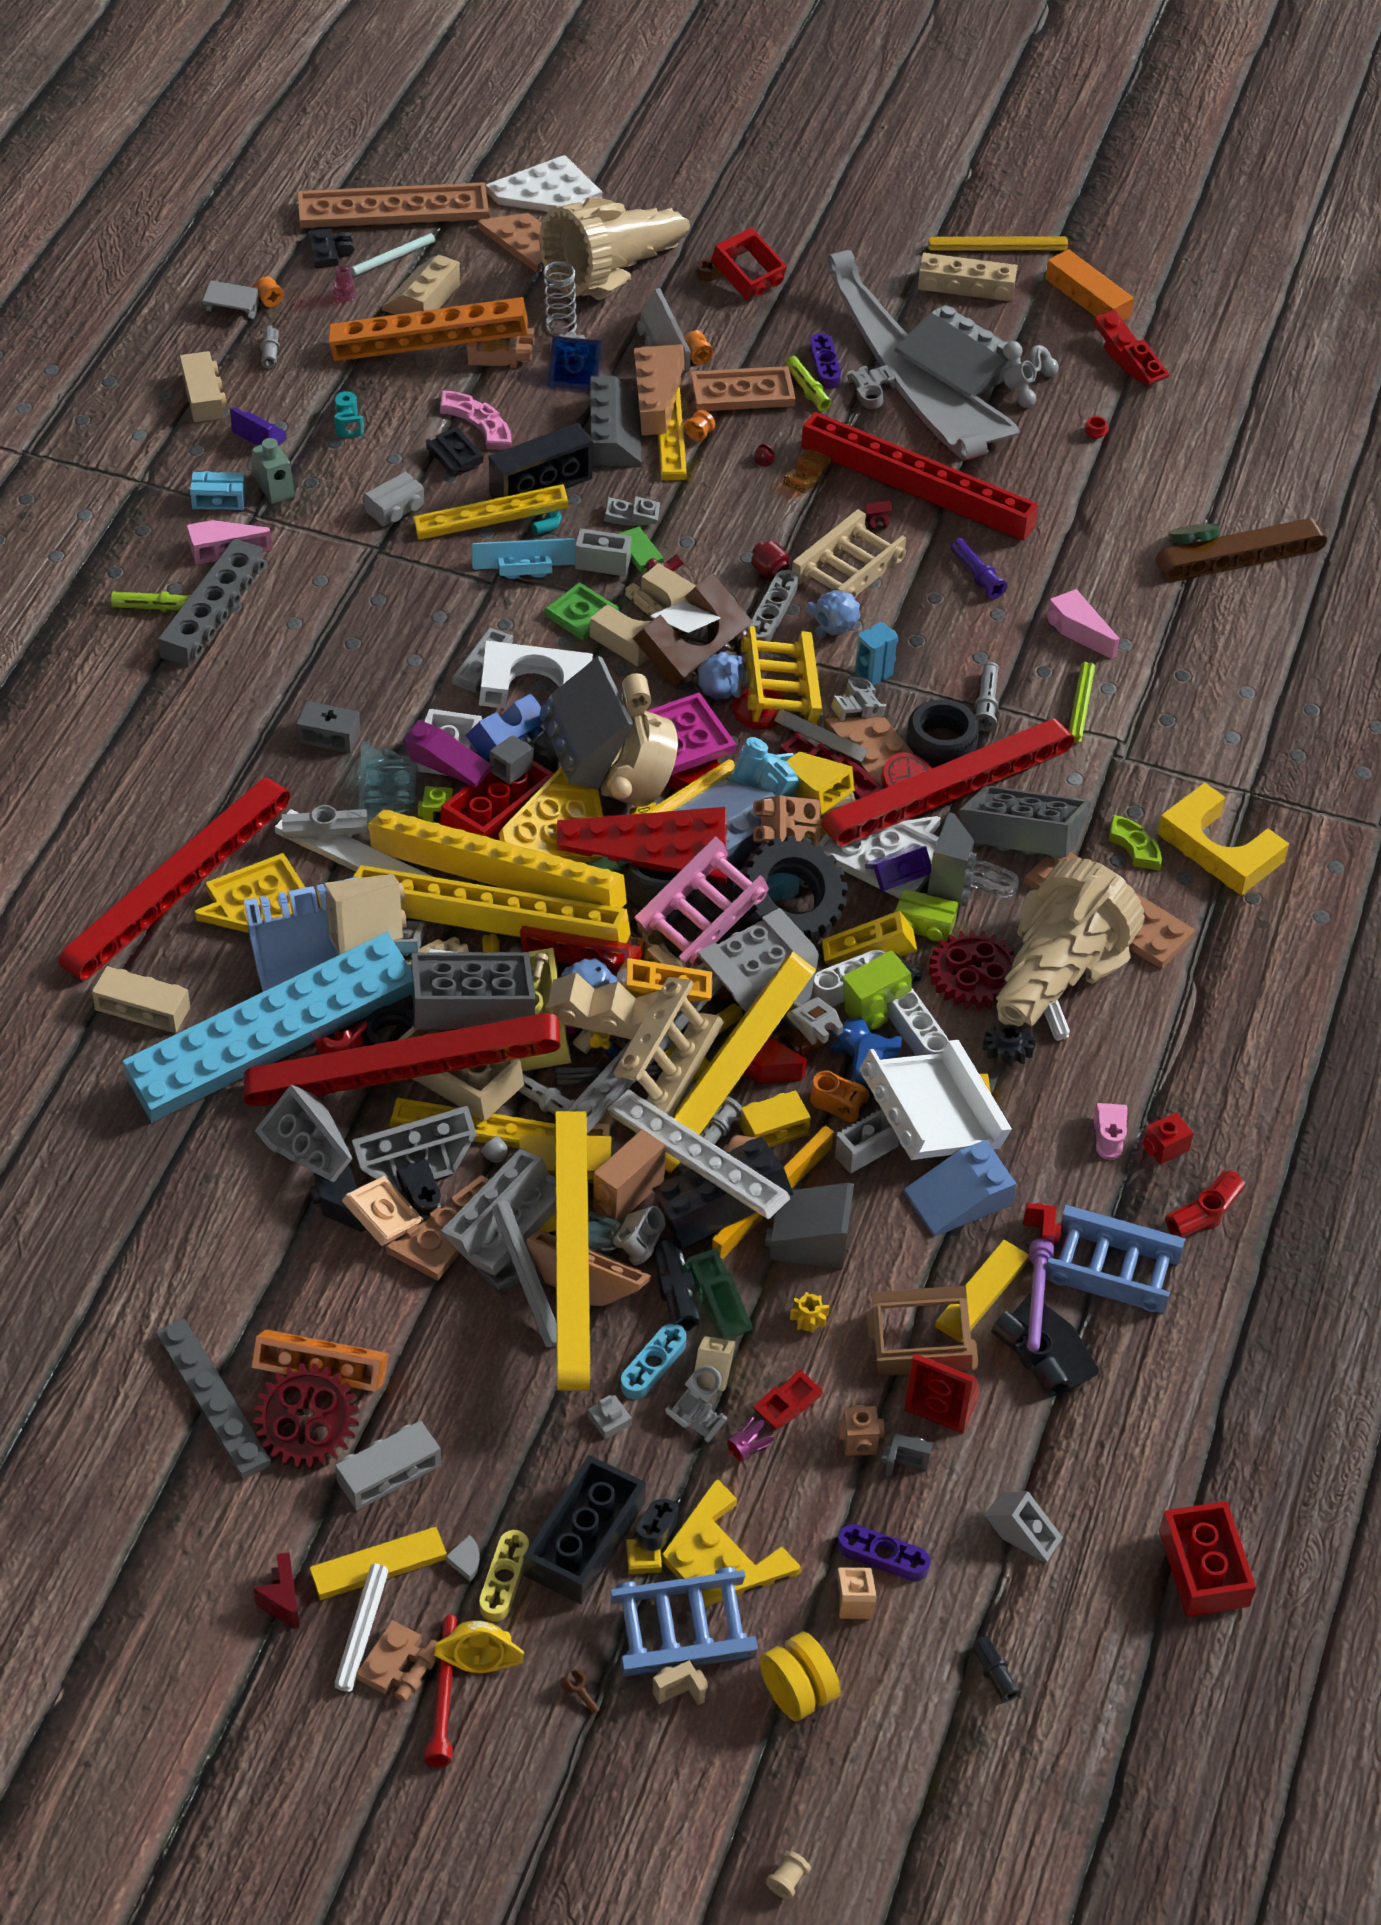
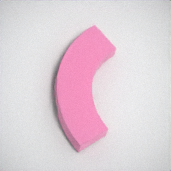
[440,390,511,450]

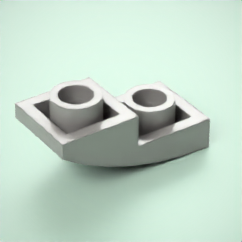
[603,496,660,526]

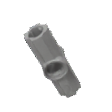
[282,805,368,843]

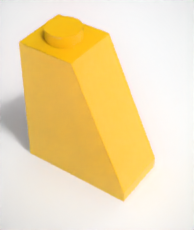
[786,752,855,815]

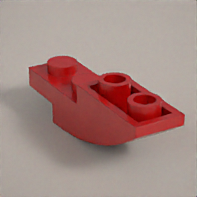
[1093,310,1170,385]

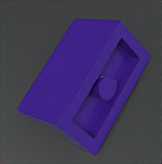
[230,407,287,446]
[864,846,932,891]

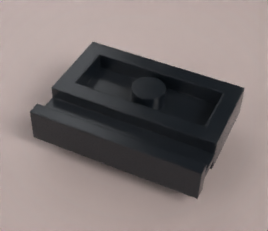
[426,427,484,476]

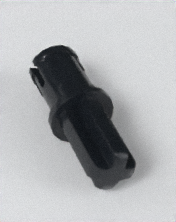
[972,1636,1020,1702]

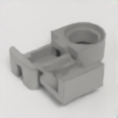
[847,365,895,409]
[831,676,886,721]
[665,1365,728,1442]

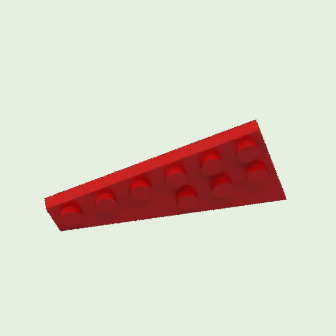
[557,807,727,885]

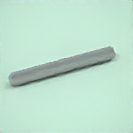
[492,1201,557,1347]

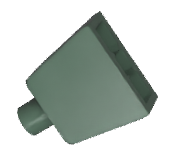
[252,438,295,504]

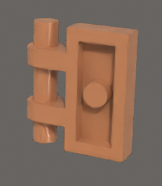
[356,1620,437,1702]

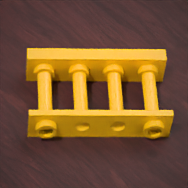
[741,626,822,725]

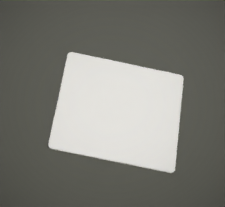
[651,601,720,633]

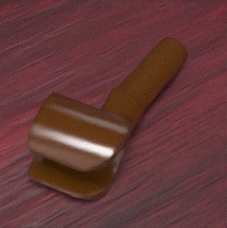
[560,1670,600,1715]

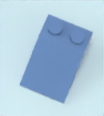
[904,1140,1016,1237]

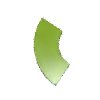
[1108,815,1162,871]

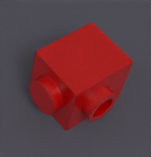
[1143,1112,1194,1165]

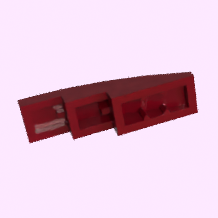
[779,732,885,801]

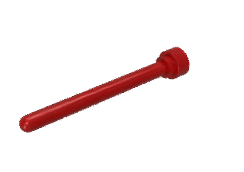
[424,1614,457,1767]

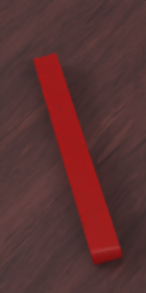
[820,719,1075,847]
[58,777,291,981]
[243,1013,561,1106]

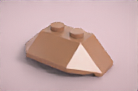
[526,1229,651,1307]

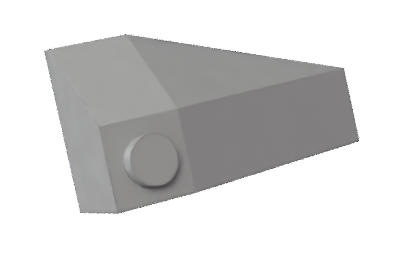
[255,1085,353,1182]

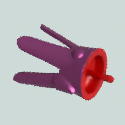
[727,1417,774,1461]

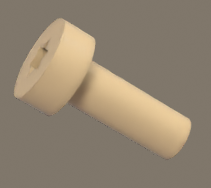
[533,953,548,980]

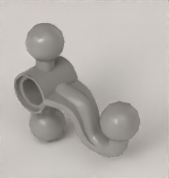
[1003,341,1059,408]

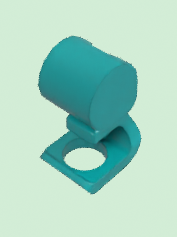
[334,391,364,438]

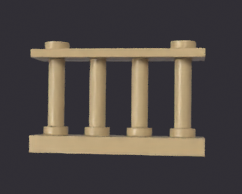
[792,509,906,599]
[613,977,724,1116]

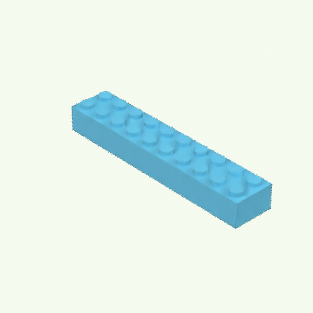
[123,931,412,1123]

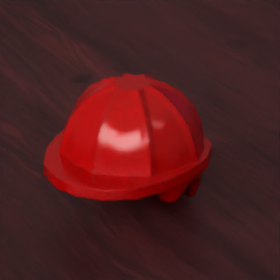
[313,1021,368,1055]

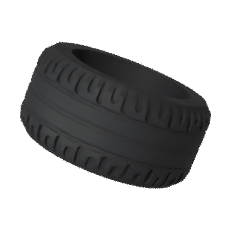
[906,699,979,768]
[626,864,701,911]

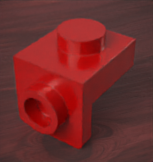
[1023,1203,1061,1244]

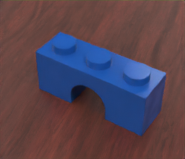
[465,694,545,761]

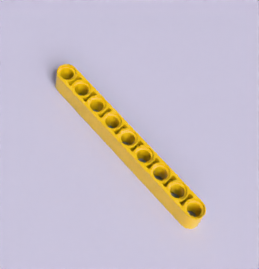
[665,951,816,1173]

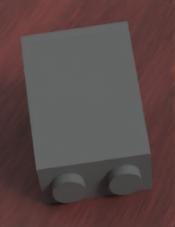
[765,1183,854,1269]

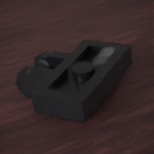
[308,229,355,268]

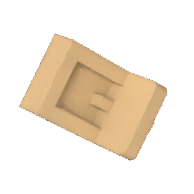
[653,1660,708,1705]

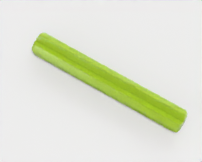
[1069,661,1095,744]

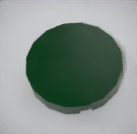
[1168,524,1220,544]

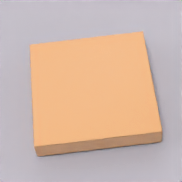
[342,1176,424,1246]

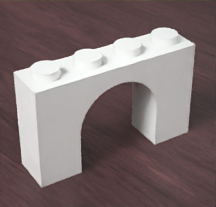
[479,641,593,709]

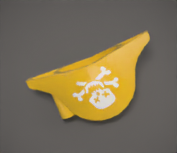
[434,1620,524,1673]

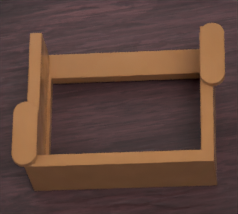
[867,1286,978,1376]

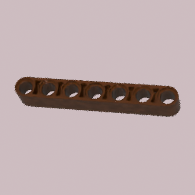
[1155,518,1328,582]

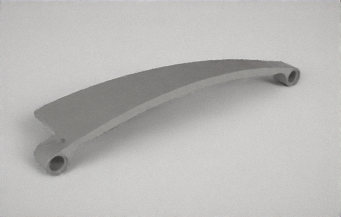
[827,250,1020,461]

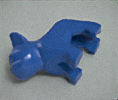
[830,1017,902,1094]

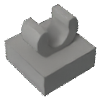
[588,1395,632,1439]

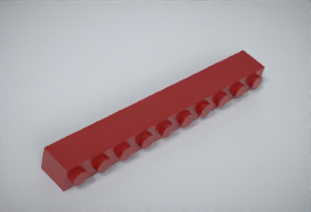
[801,411,1039,541]

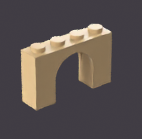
[590,563,696,667]

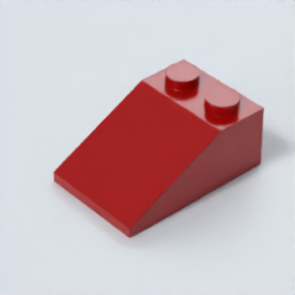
[904,1353,980,1434]

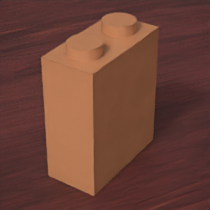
[593,1129,666,1225]

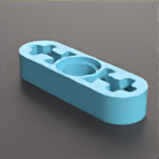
[621,1324,687,1399]

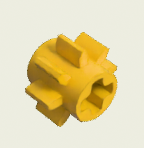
[790,1292,829,1333]

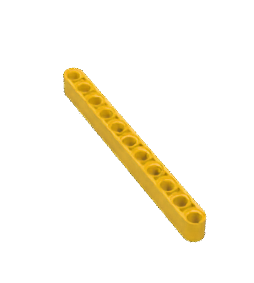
[555,1111,590,1391]

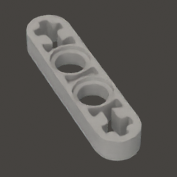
[748,570,798,642]
[774,709,868,762]

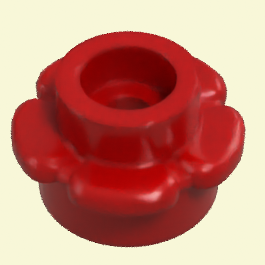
[1084,416,1109,439]

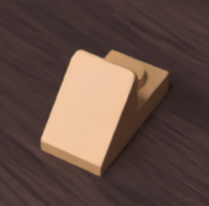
[838,1568,876,1619]

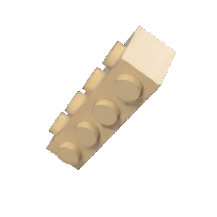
[918,253,1017,302]

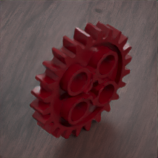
[928,930,1016,1011]
[253,1363,360,1469]

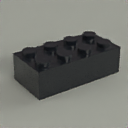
[489,423,593,499]
[652,1136,793,1248]
[523,1455,646,1605]

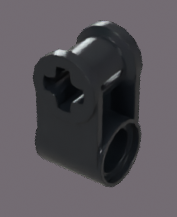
[396,1159,441,1220]

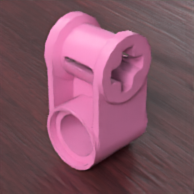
[1094,1103,1127,1160]

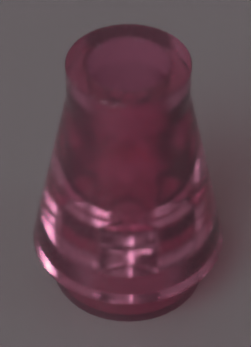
[332,265,357,303]

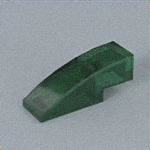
[685,1248,753,1340]

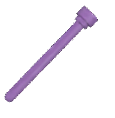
[1027,1239,1054,1352]

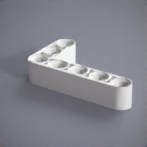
[812,950,949,1056]

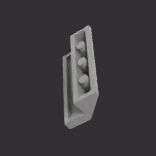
[440,1148,556,1276]

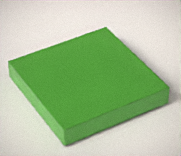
[544,582,619,641]

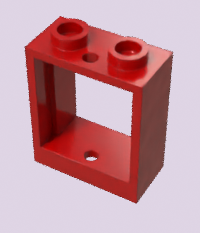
[711,227,787,300]

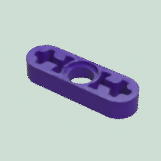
[810,333,841,389]
[838,1524,931,1581]

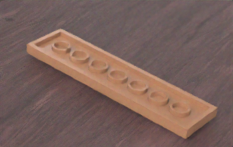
[298,182,489,228]

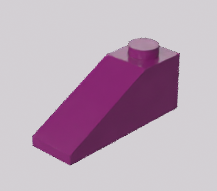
[403,720,492,787]

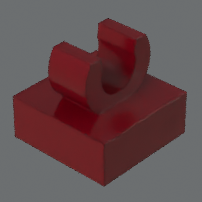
[861,501,892,531]

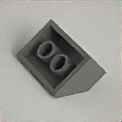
[928,812,977,917]

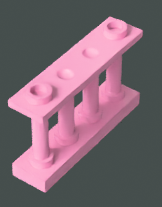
[634,836,769,968]

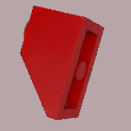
[742,1036,807,1084]

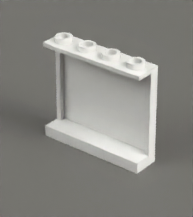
[859,1040,1012,1160]

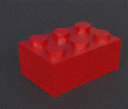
[1159,1501,1256,1617]

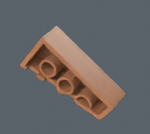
[634,344,684,435]

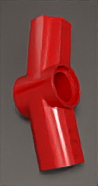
[1165,1170,1245,1238]

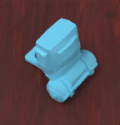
[728,737,800,797]

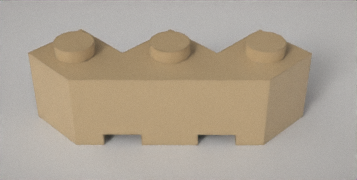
[547,972,674,1039]

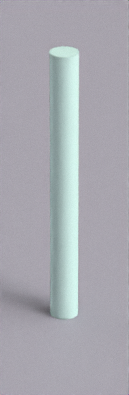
[350,233,435,276]

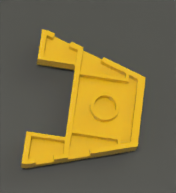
[662,1479,801,1607]

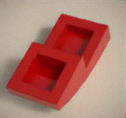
[753,1369,823,1430]

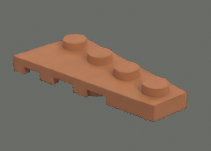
[386,1175,489,1281]

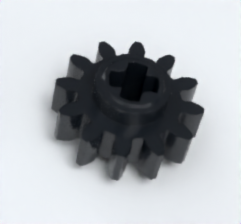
[983,1023,1036,1067]

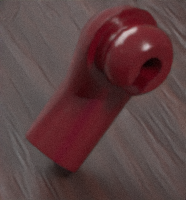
[645,554,684,572]

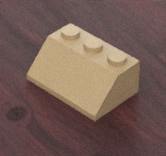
[382,254,460,315]

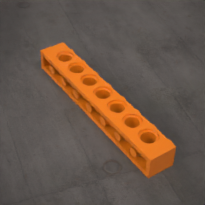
[329,297,528,362]

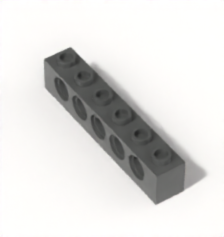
[158,538,265,667]

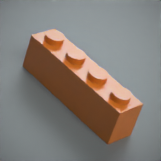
[1045,249,1134,321]

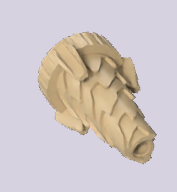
[539,197,690,300]
[996,858,1145,1026]

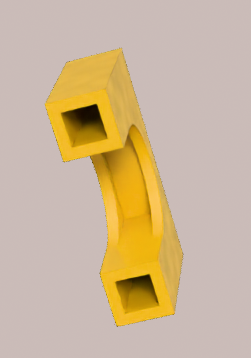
[1157,783,1289,896]

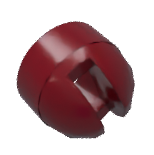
[754,444,775,466]

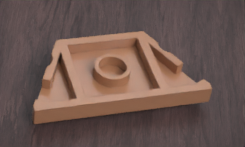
[478,213,542,273]
[825,717,913,786]

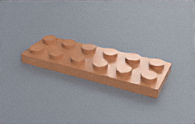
[1024,852,1196,970]

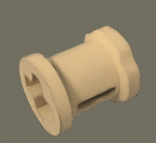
[765,1851,811,1899]

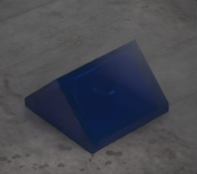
[548,336,602,390]

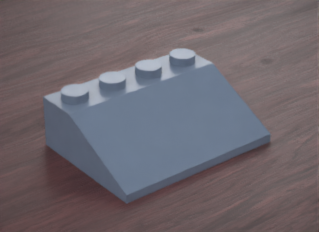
[673,779,776,865]

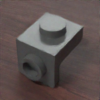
[881,1434,933,1477]

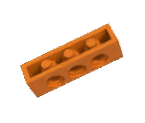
[251,1329,389,1392]

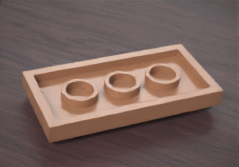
[691,366,795,411]

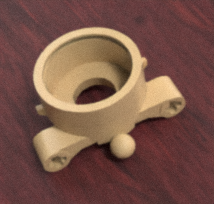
[600,673,678,807]

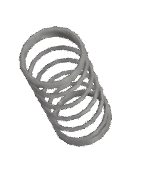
[543,261,577,337]

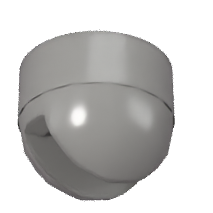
[481,1136,508,1163]

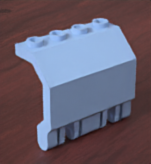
[243,877,358,992]

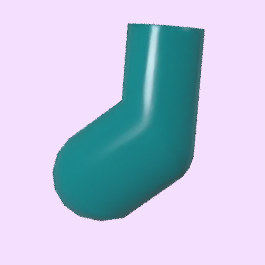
[532,510,562,535]

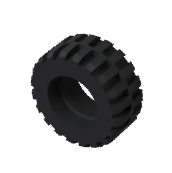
[733,836,848,945]

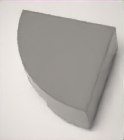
[446,1535,479,1582]

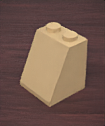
[325,874,407,955]

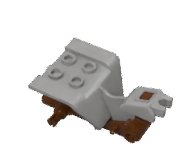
[697,908,843,1056]

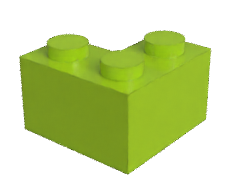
[842,950,912,1031]

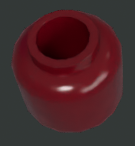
[751,541,789,579]

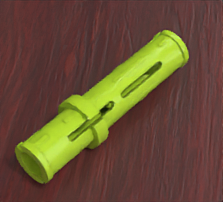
[784,356,832,412]
[111,591,191,613]

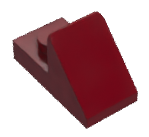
[253,1552,300,1628]

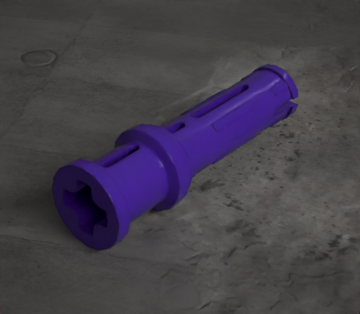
[950,538,1007,599]

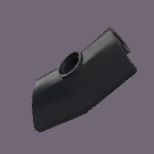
[991,1293,1099,1397]

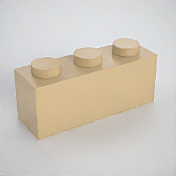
[180,351,227,422]
[92,966,190,1033]

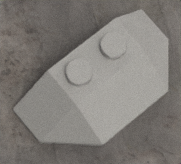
[637,288,691,371]
[351,1106,477,1190]

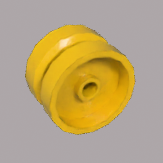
[759,1631,841,1722]

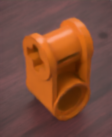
[810,1071,870,1122]

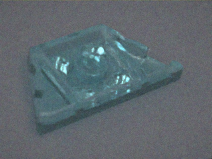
[359,741,416,825]

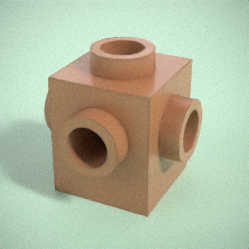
[837,1405,884,1456]

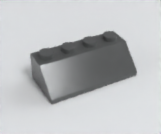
[590,376,641,466]

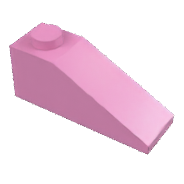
[187,520,272,565]
[1047,589,1120,659]

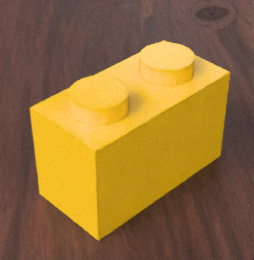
[740,1090,811,1147]

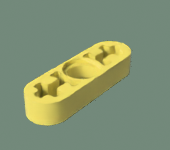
[479,1530,529,1622]

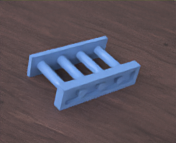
[1045,1205,1185,1314]
[609,1567,758,1677]

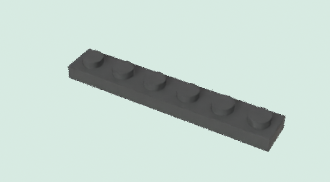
[156,1318,271,1480]

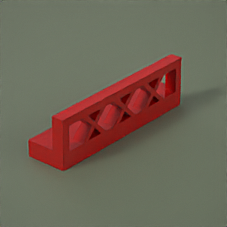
[519,926,642,972]

